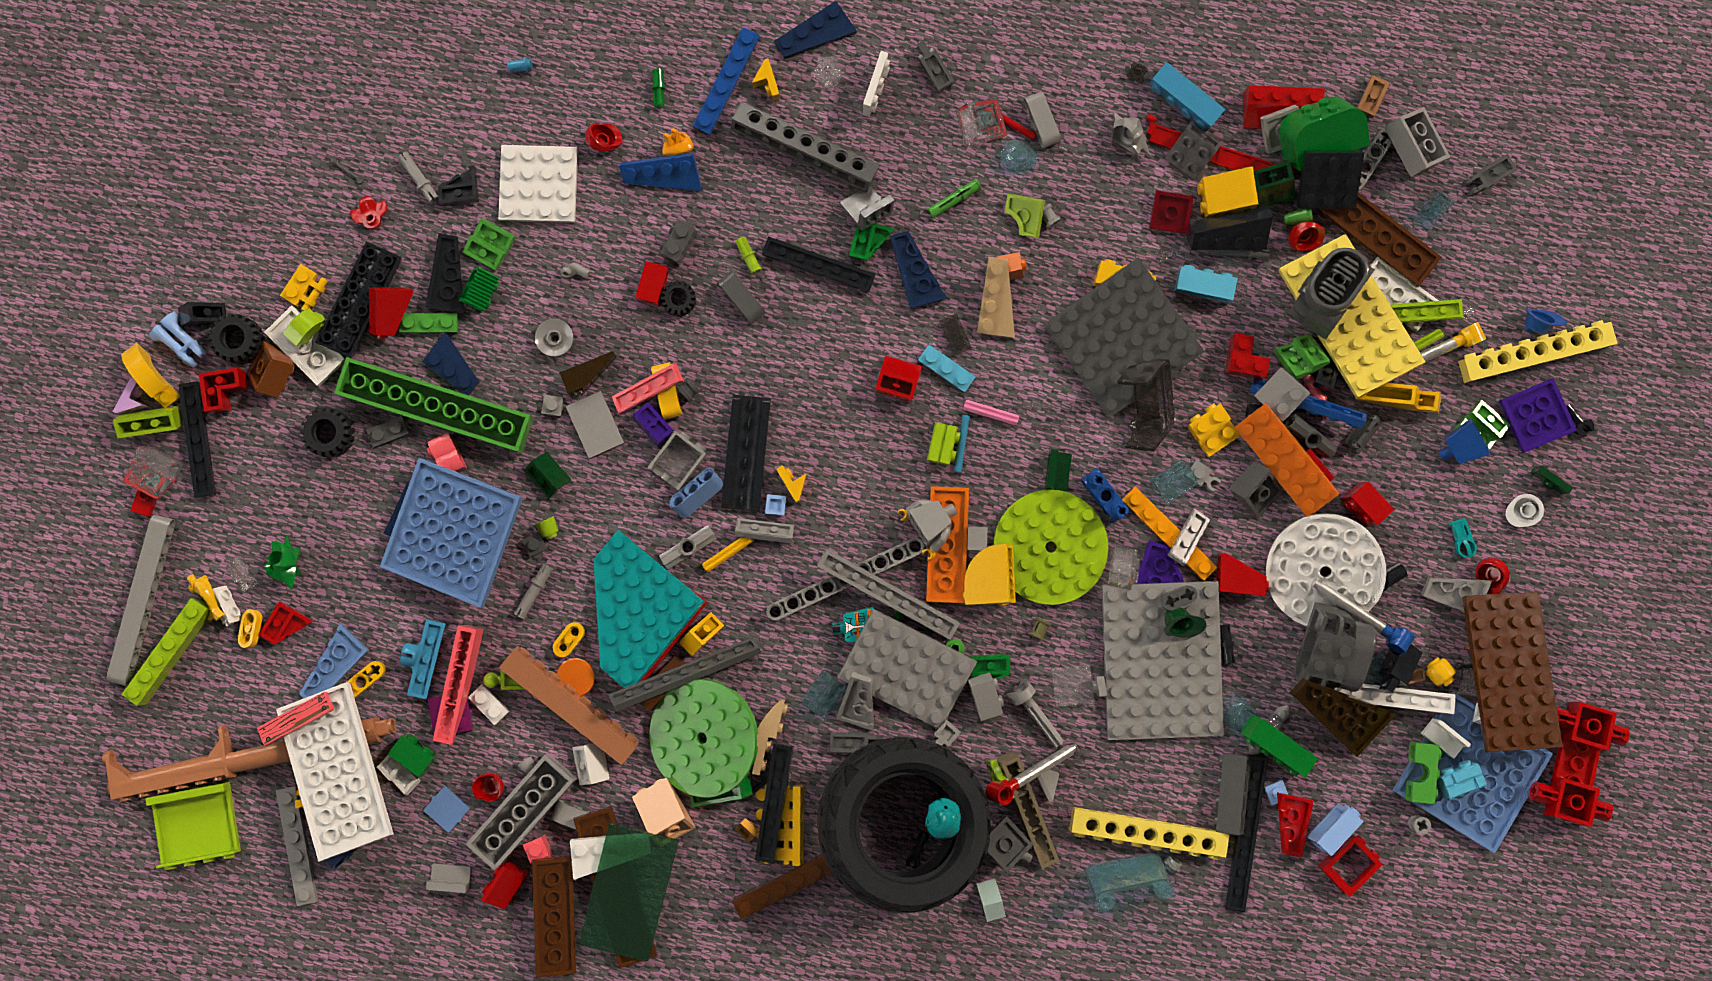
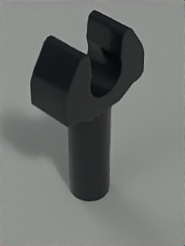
[1566,404,1595,437]

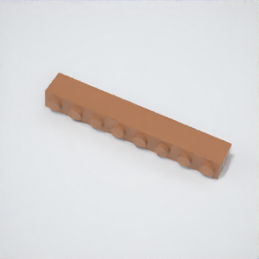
[499,646,639,765]

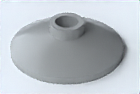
[535,319,573,357]

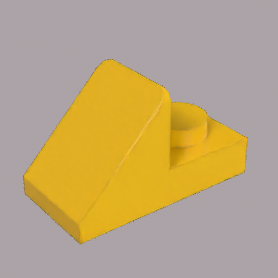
[752,59,780,101]
[776,465,806,503]

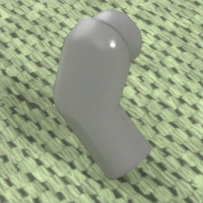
[561,262,590,279]

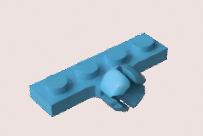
[399,619,446,699]

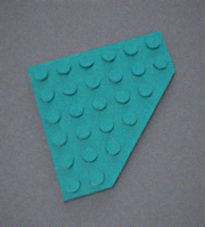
[593,530,705,688]

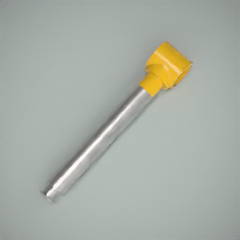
[1420,322,1486,362]

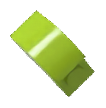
[283,308,326,346]

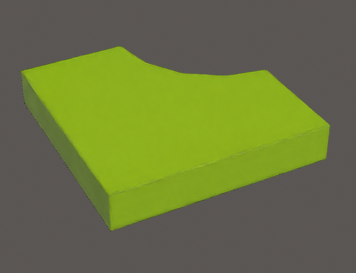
[1004,193,1045,238]
[986,759,1015,798]

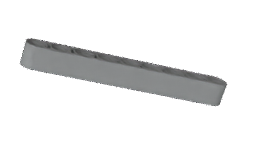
[106,515,175,686]
[766,538,924,621]

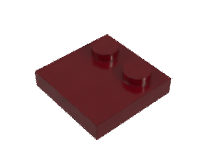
[1149,190,1194,235]

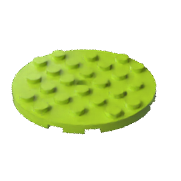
[993,490,1108,605]

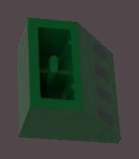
[1253,160,1295,209]

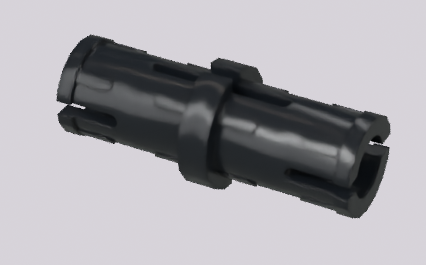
[1220,624,1236,664]

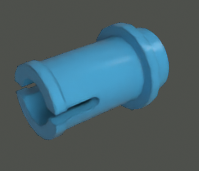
[507,57,533,73]

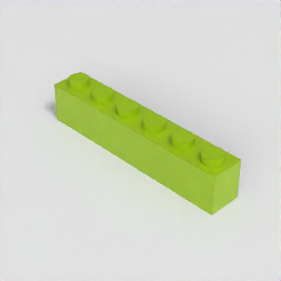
[121,598,210,706]

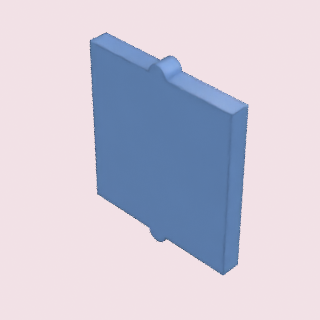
[423,786,470,833]

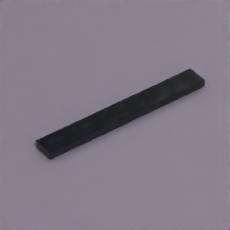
[1225,754,1268,912]

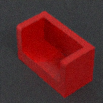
[635,261,670,307]

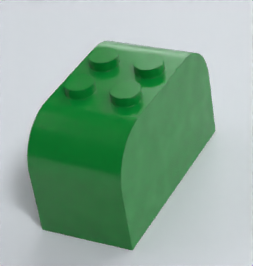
[1279,96,1370,171]

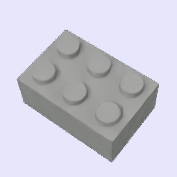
[1384,107,1450,177]

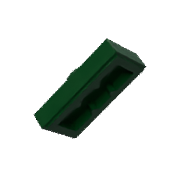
[1530,466,1573,495]

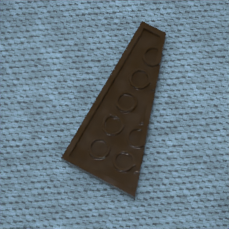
[1289,678,1397,757]

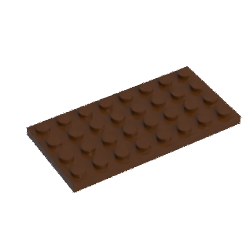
[1462,592,1563,752]

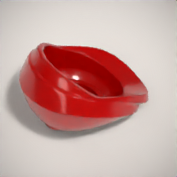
[585,123,623,152]
[1288,222,1325,251]
[1475,558,1510,594]

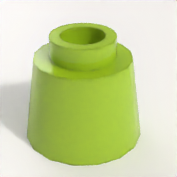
[534,516,559,540]

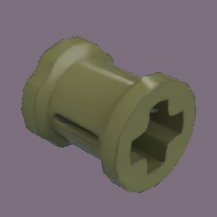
[1028,617,1052,641]

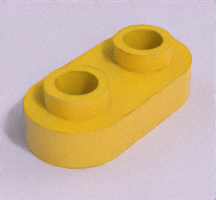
[238,609,262,648]
[553,622,585,657]

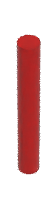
[984,107,1036,140]

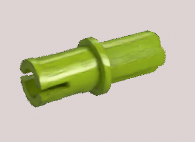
[736,237,762,275]

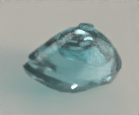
[1000,139,1037,173]

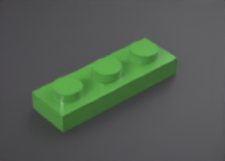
[399,313,458,333]

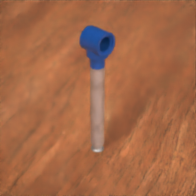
[1311,578,1415,655]

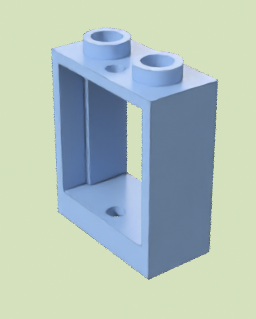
[1307,804,1363,856]

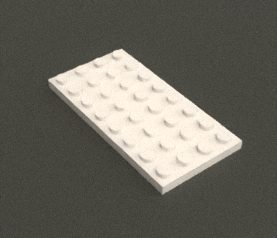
[276,682,394,862]

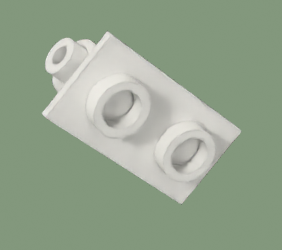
[213,586,242,627]

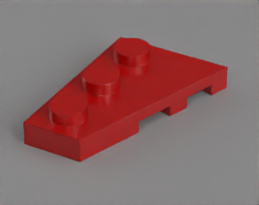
[1277,792,1314,858]

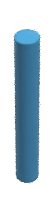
[954,415,970,473]

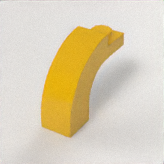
[121,343,180,408]

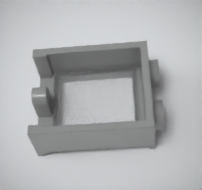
[647,431,707,491]

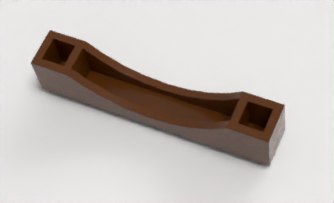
[732,853,832,919]

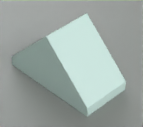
[976,878,1006,922]

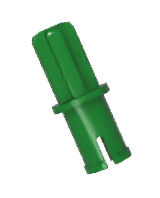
[651,69,666,108]

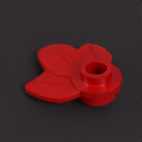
[350,195,387,230]

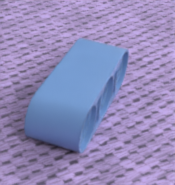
[669,468,723,518]

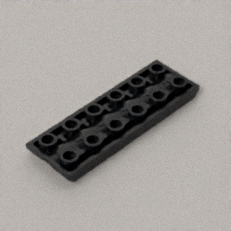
[315,241,402,358]
[721,394,771,512]

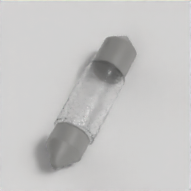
[1248,705,1289,755]

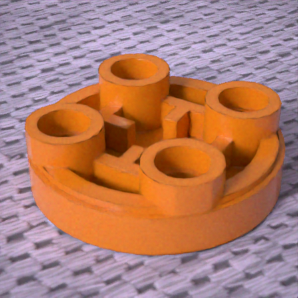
[556,658,595,696]

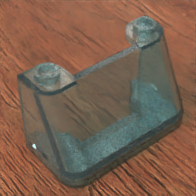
[1085,852,1176,912]

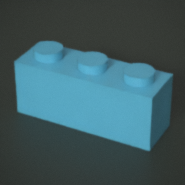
[1174,265,1238,303]

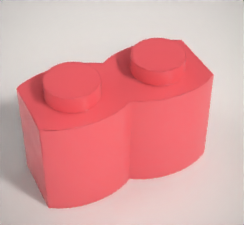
[427,432,467,472]

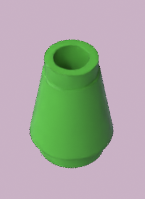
[1283,209,1313,226]

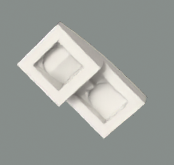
[377,755,421,795]

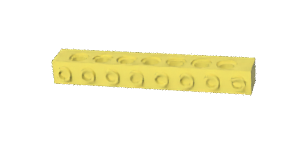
[1458,320,1618,383]
[1069,807,1229,860]

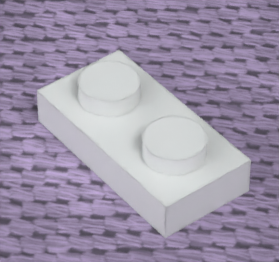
[468,684,510,725]

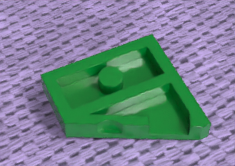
[849,224,894,262]

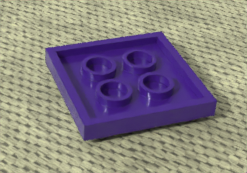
[1499,378,1577,453]

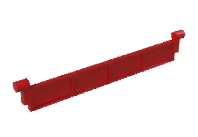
[1146,114,1298,172]

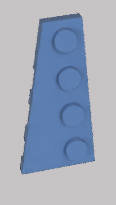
[299,624,369,698]

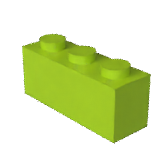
[113,406,182,439]

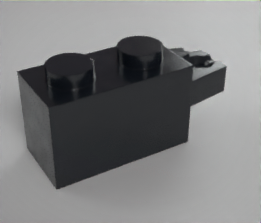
[1378,644,1423,693]

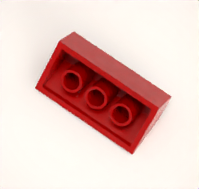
[1243,85,1325,129]

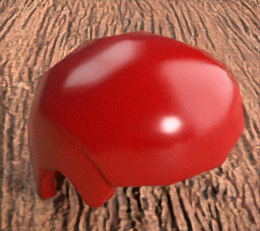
[472,772,504,802]

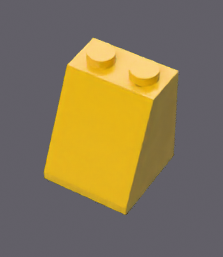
[1197,167,1258,218]

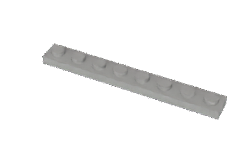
[817,548,960,640]

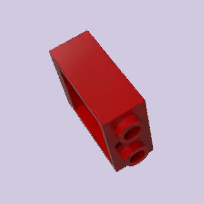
[1318,835,1383,897]

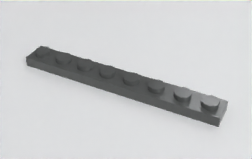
[608,637,761,712]

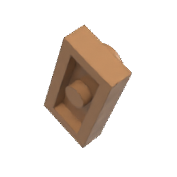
[1357,75,1390,118]

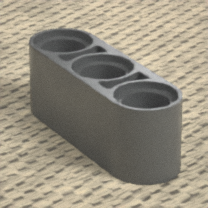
[717,271,766,325]

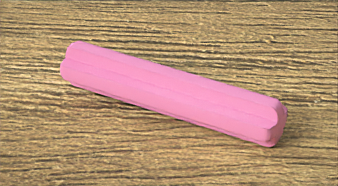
[963,400,1019,425]

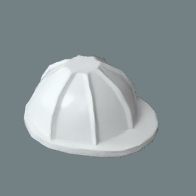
[1506,494,1544,527]

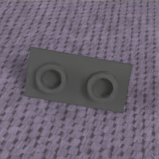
[1344,412,1382,454]

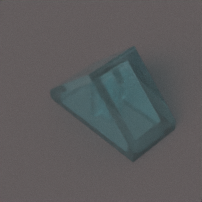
[1414,190,1455,230]

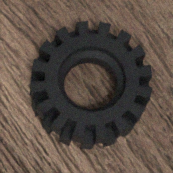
[661,280,696,317]

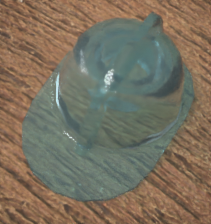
[1223,693,1258,737]

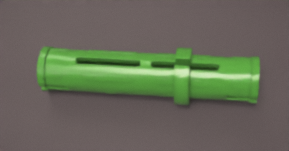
[927,178,982,219]

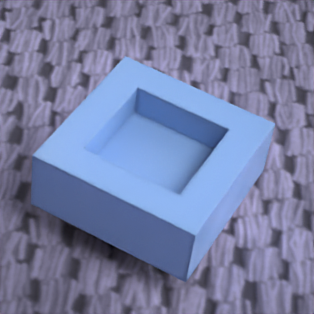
[765,494,786,516]
[1264,780,1288,805]

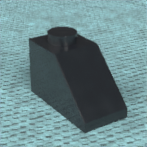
[178,302,227,326]

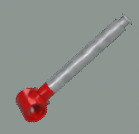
[985,742,1078,805]

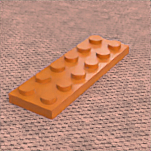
[1235,403,1340,516]
[926,486,969,603]

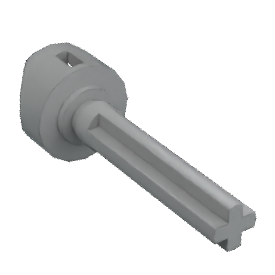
[1006,678,1064,748]

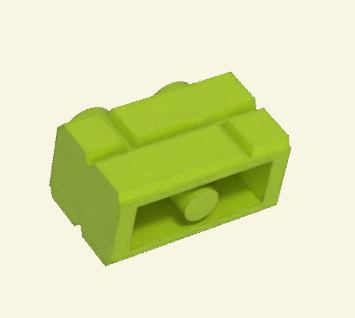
[926,422,960,466]

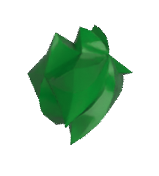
[264,535,301,590]

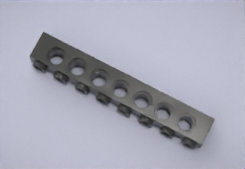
[731,102,879,192]

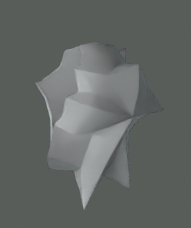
[1111,112,1151,156]

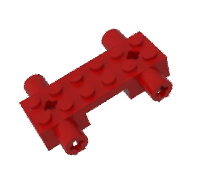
[1529,702,1630,827]

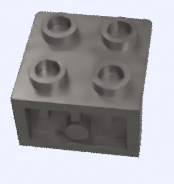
[1165,122,1221,179]
[840,187,895,231]

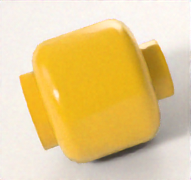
[1426,657,1456,687]

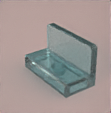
[1149,460,1198,503]
[801,670,847,719]

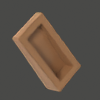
[1409,668,1426,684]

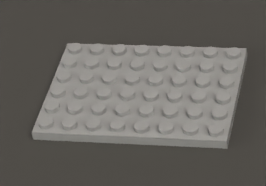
[1102,581,1224,740]

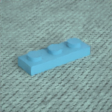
[918,345,975,393]

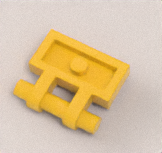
[280,264,328,310]

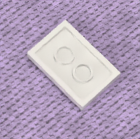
[863,51,890,117]

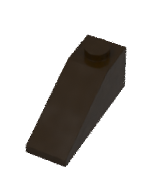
[559,351,617,397]

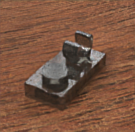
[939,313,972,356]

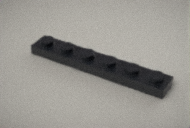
[762,236,876,293]
[178,381,216,498]
[755,743,794,864]

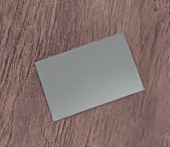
[566,391,624,459]

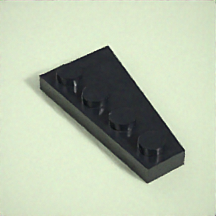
[425,233,464,315]

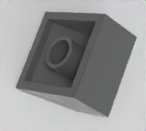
[1229,461,1283,519]

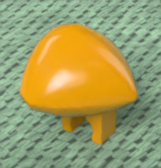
[662,128,693,156]

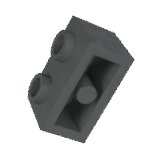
[660,219,697,266]

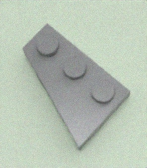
[1421,577,1492,612]
[836,672,874,731]

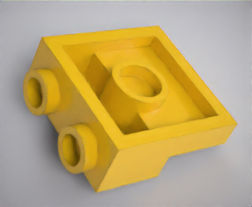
[1187,403,1241,457]

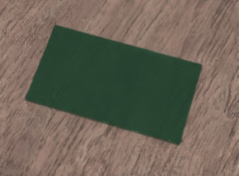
[579,823,679,961]

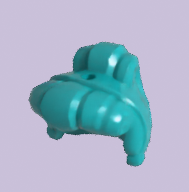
[925,798,961,839]

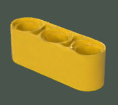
[651,362,682,420]

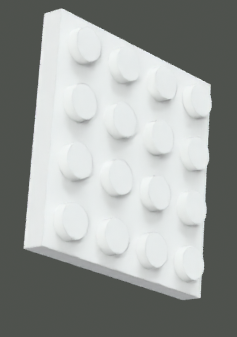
[498,145,578,223]

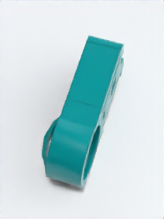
[1447,518,1477,558]

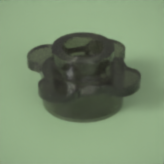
[1126,62,1148,84]

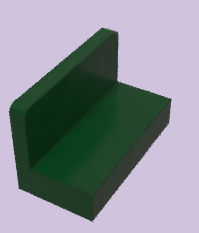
[1044,449,1072,491]
[524,452,571,499]

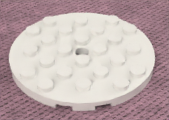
[1266,513,1386,626]

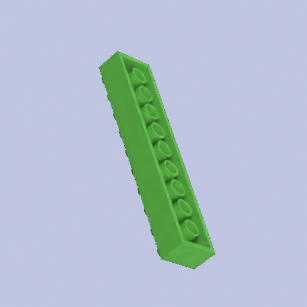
[334,357,534,454]

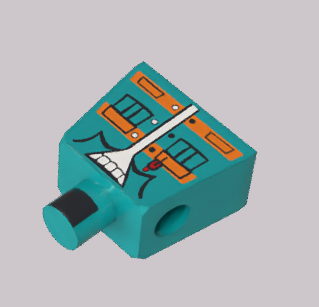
[832,607,874,642]

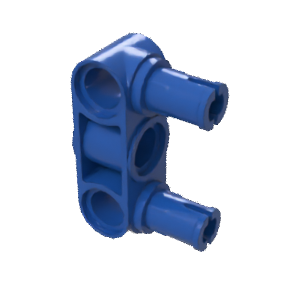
[1081,468,1130,523]

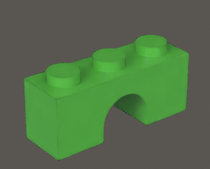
[1405,741,1441,804]

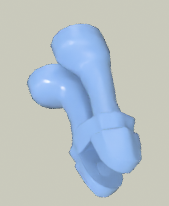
[149,312,207,368]

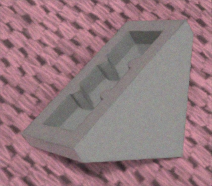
[1031,764,1059,803]

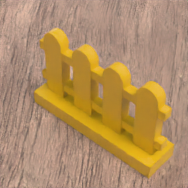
[756,785,804,866]

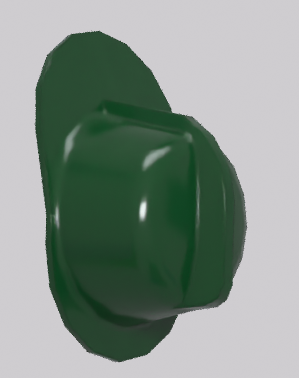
[1164,608,1206,638]

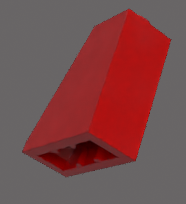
[369,287,413,339]
[1216,553,1269,596]

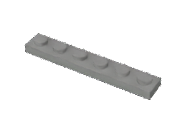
[276,786,318,906]

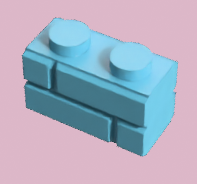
[1437,760,1487,799]

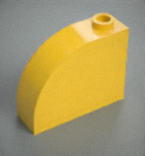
[963,544,1016,606]

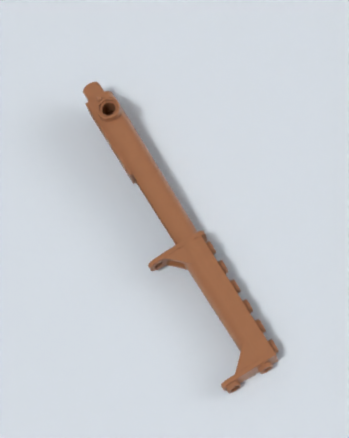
[102,717,396,802]

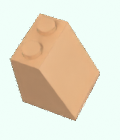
[632,778,696,847]

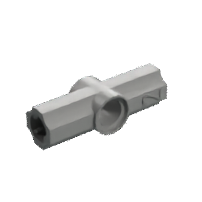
[659,525,717,570]

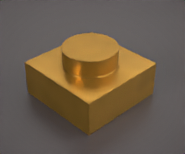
[735,818,759,842]

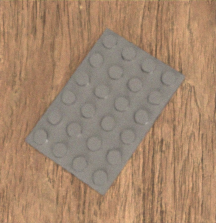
[837,609,977,728]

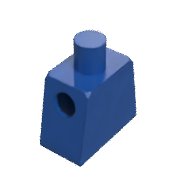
[1439,419,1490,464]

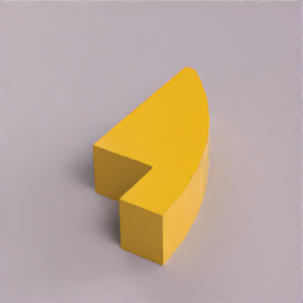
[1355,383,1442,414]

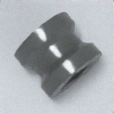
[676,378,700,402]

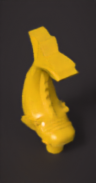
[186,574,225,621]

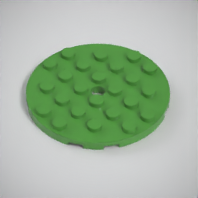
[649,679,758,797]

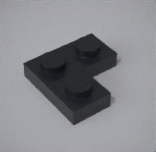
[1313,352,1346,393]

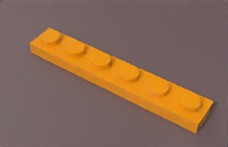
[1122,487,1217,581]

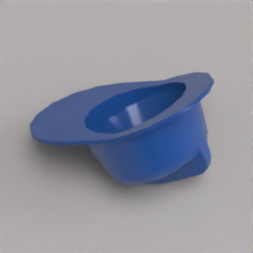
[1525,308,1567,335]

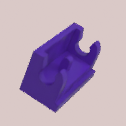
[633,402,673,447]

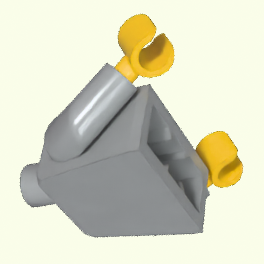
[898,500,957,560]

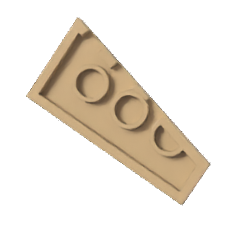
[977,257,1015,338]

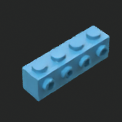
[1149,62,1225,132]

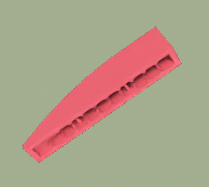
[433,625,484,745]

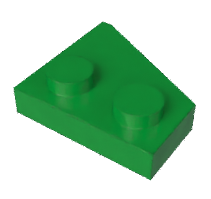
[970,654,1010,680]

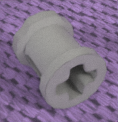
[1042,204,1061,229]
[1407,815,1431,834]

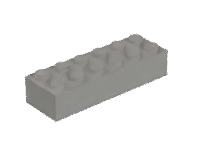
[466,753,578,870]

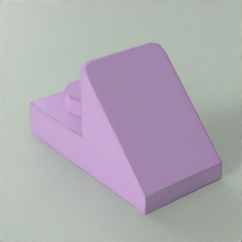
[112,378,149,415]

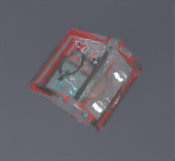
[955,99,1008,147]
[123,446,183,499]

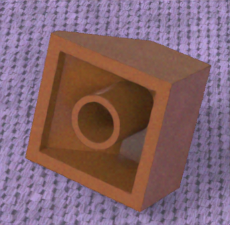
[247,341,294,398]

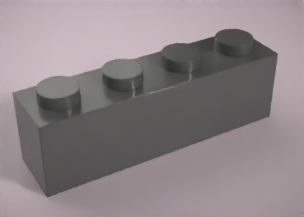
[1214,753,1251,835]

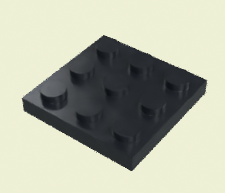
[1297,151,1364,209]

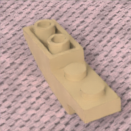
[752,699,788,775]

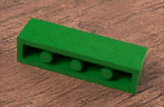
[1240,714,1318,778]

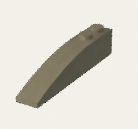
[995,751,1060,869]

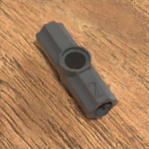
[1285,414,1337,459]

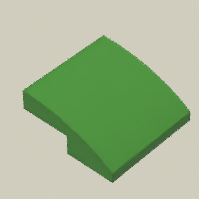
[463,218,516,271]
[1274,333,1330,380]
[1454,400,1510,449]

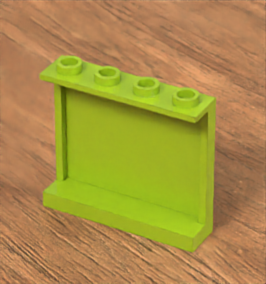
[145,782,241,870]

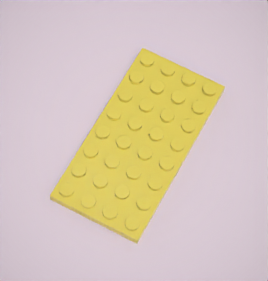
[1278,234,1425,399]

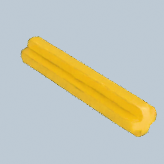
[702,537,753,572]

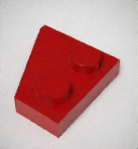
[259,601,313,645]

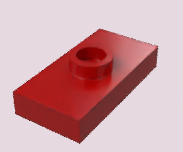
[130,474,164,517]

